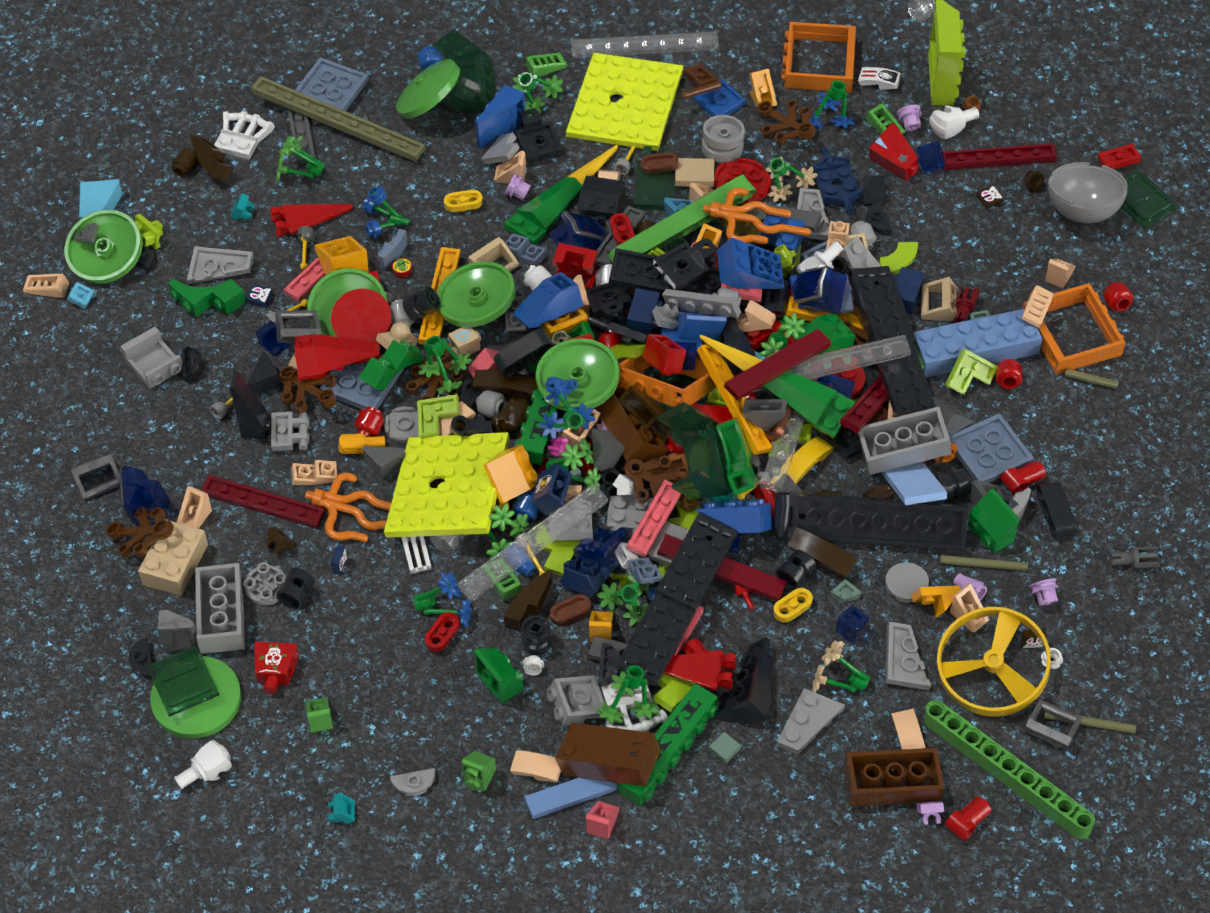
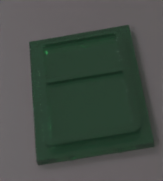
[1121,168,1180,229]
[147,645,219,717]

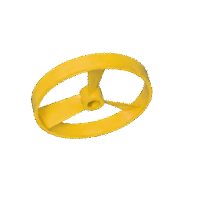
[937,607,1051,716]

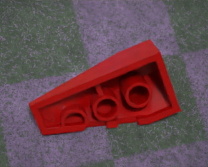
[295,334,380,381]

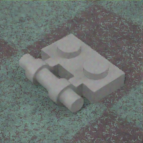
[271,412,310,451]

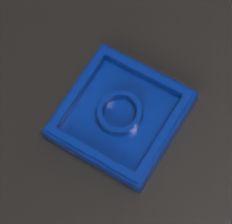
[693,79,746,117]

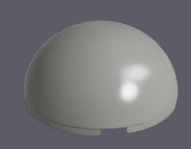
[1048,162,1127,223]

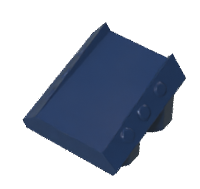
[560,549,619,599]

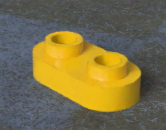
[444,190,483,212]
[773,588,813,623]

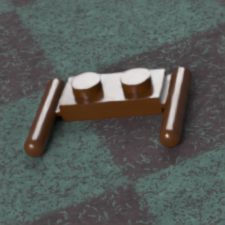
[682,63,722,99]

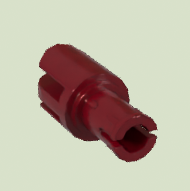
[953,287,980,323]

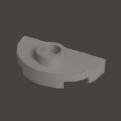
[390,768,435,796]

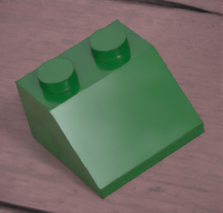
[798,313,856,361]
[967,489,1020,554]
[474,648,524,704]

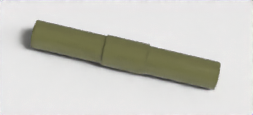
[1065,369,1119,389]

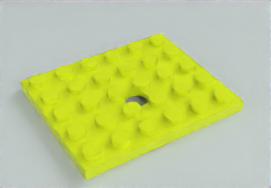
[566,53,683,151]
[384,432,510,538]

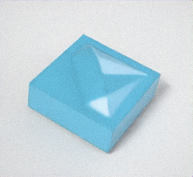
[67,282,94,309]

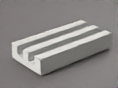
[401,536,432,574]

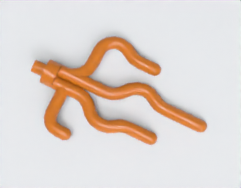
[703,188,811,244]
[305,473,391,542]

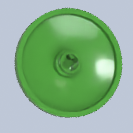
[396,59,460,119]
[64,210,143,284]
[437,261,516,327]
[307,268,388,337]
[536,338,620,411]
[150,656,241,739]

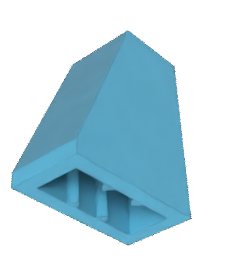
[79,179,122,220]

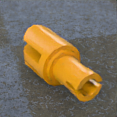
[338,433,385,454]

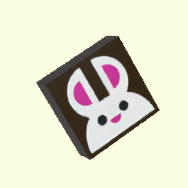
[976,185,1004,209]
[1021,629,1047,649]

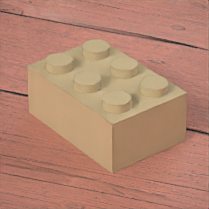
[138,521,208,596]

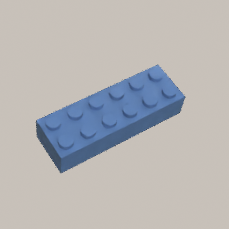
[913,309,1042,378]

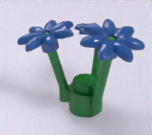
[810,80,855,129]
[539,380,596,439]
[413,572,472,627]

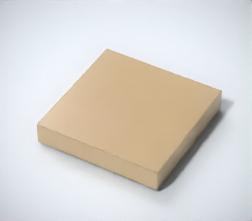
[675,158,714,187]

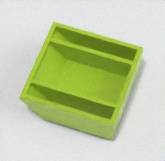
[928,0,965,106]

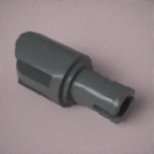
[1109,546,1159,569]

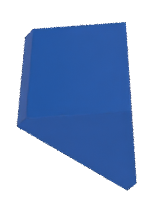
[676,312,727,340]

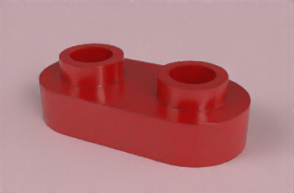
[610,213,635,246]
[425,612,460,652]

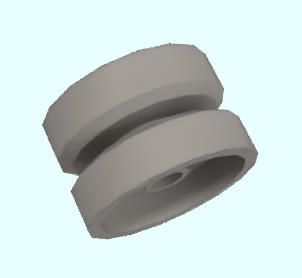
[702,115,745,163]

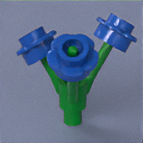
[362,186,409,239]

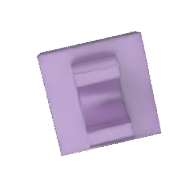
[916,801,944,825]

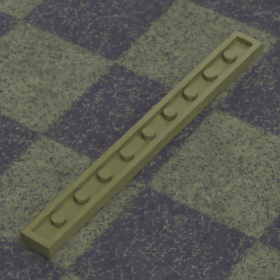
[251,76,425,162]

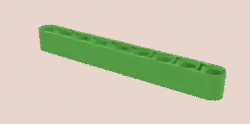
[608,175,756,262]
[923,700,1095,839]

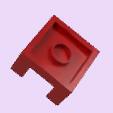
[552,243,598,290]

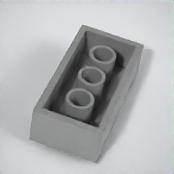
[858,407,952,475]
[195,563,245,654]

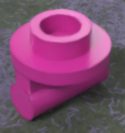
[547,436,569,457]

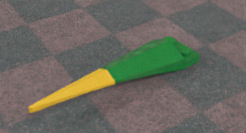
[504,145,618,245]
[700,335,855,439]

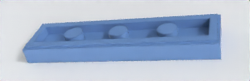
[525,778,617,819]

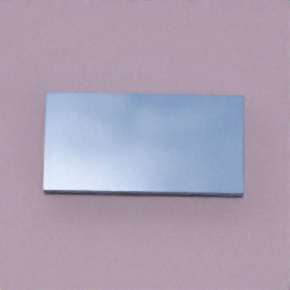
[881,462,947,505]

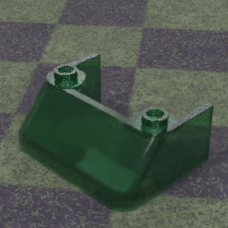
[432,29,495,113]
[657,402,733,500]

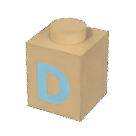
[448,327,482,357]

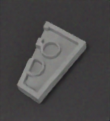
[797,188,829,240]
[841,236,881,269]
[187,246,253,284]
[885,622,931,690]
[777,688,845,755]

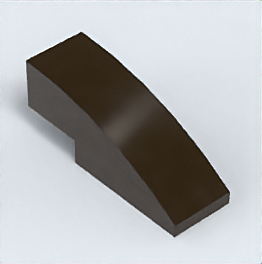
[190,134,234,182]
[471,370,538,404]
[618,385,682,442]
[786,527,857,579]
[504,570,553,632]

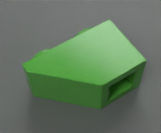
[461,751,496,792]

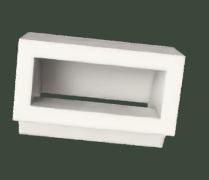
[613,474,641,497]
[615,542,638,575]

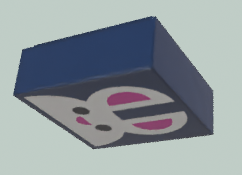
[247,284,273,307]
[330,545,347,575]

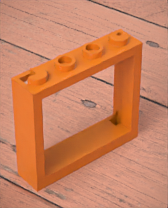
[781,22,856,92]
[1022,283,1126,374]
[618,355,716,410]

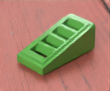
[526,53,567,77]
[865,103,905,134]
[483,559,522,601]

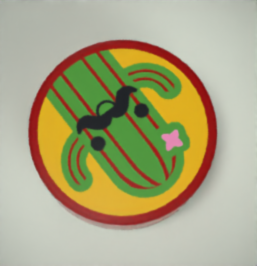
[392,258,412,278]

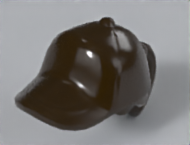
[491,398,530,433]

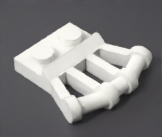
[214,111,274,160]
[601,682,668,732]

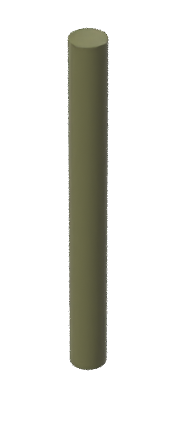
[940,555,1028,571]
[1044,711,1136,734]

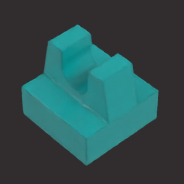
[230,193,255,221]
[328,792,355,824]

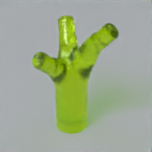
[610,573,632,590]

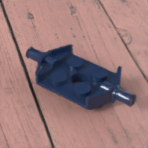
[813,147,863,214]

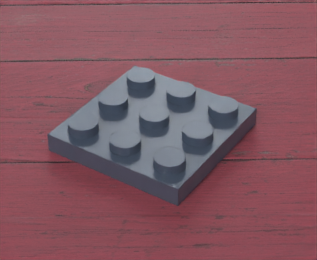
[295,58,369,111]
[320,356,404,409]
[949,413,1034,483]

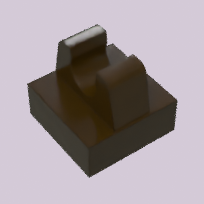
[265,527,295,555]

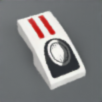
[858,67,901,90]

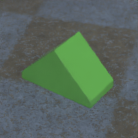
[305,697,333,733]

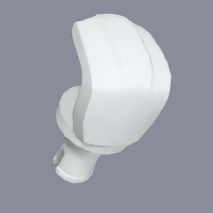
[929,106,979,139]
[797,241,844,286]
[174,740,232,789]

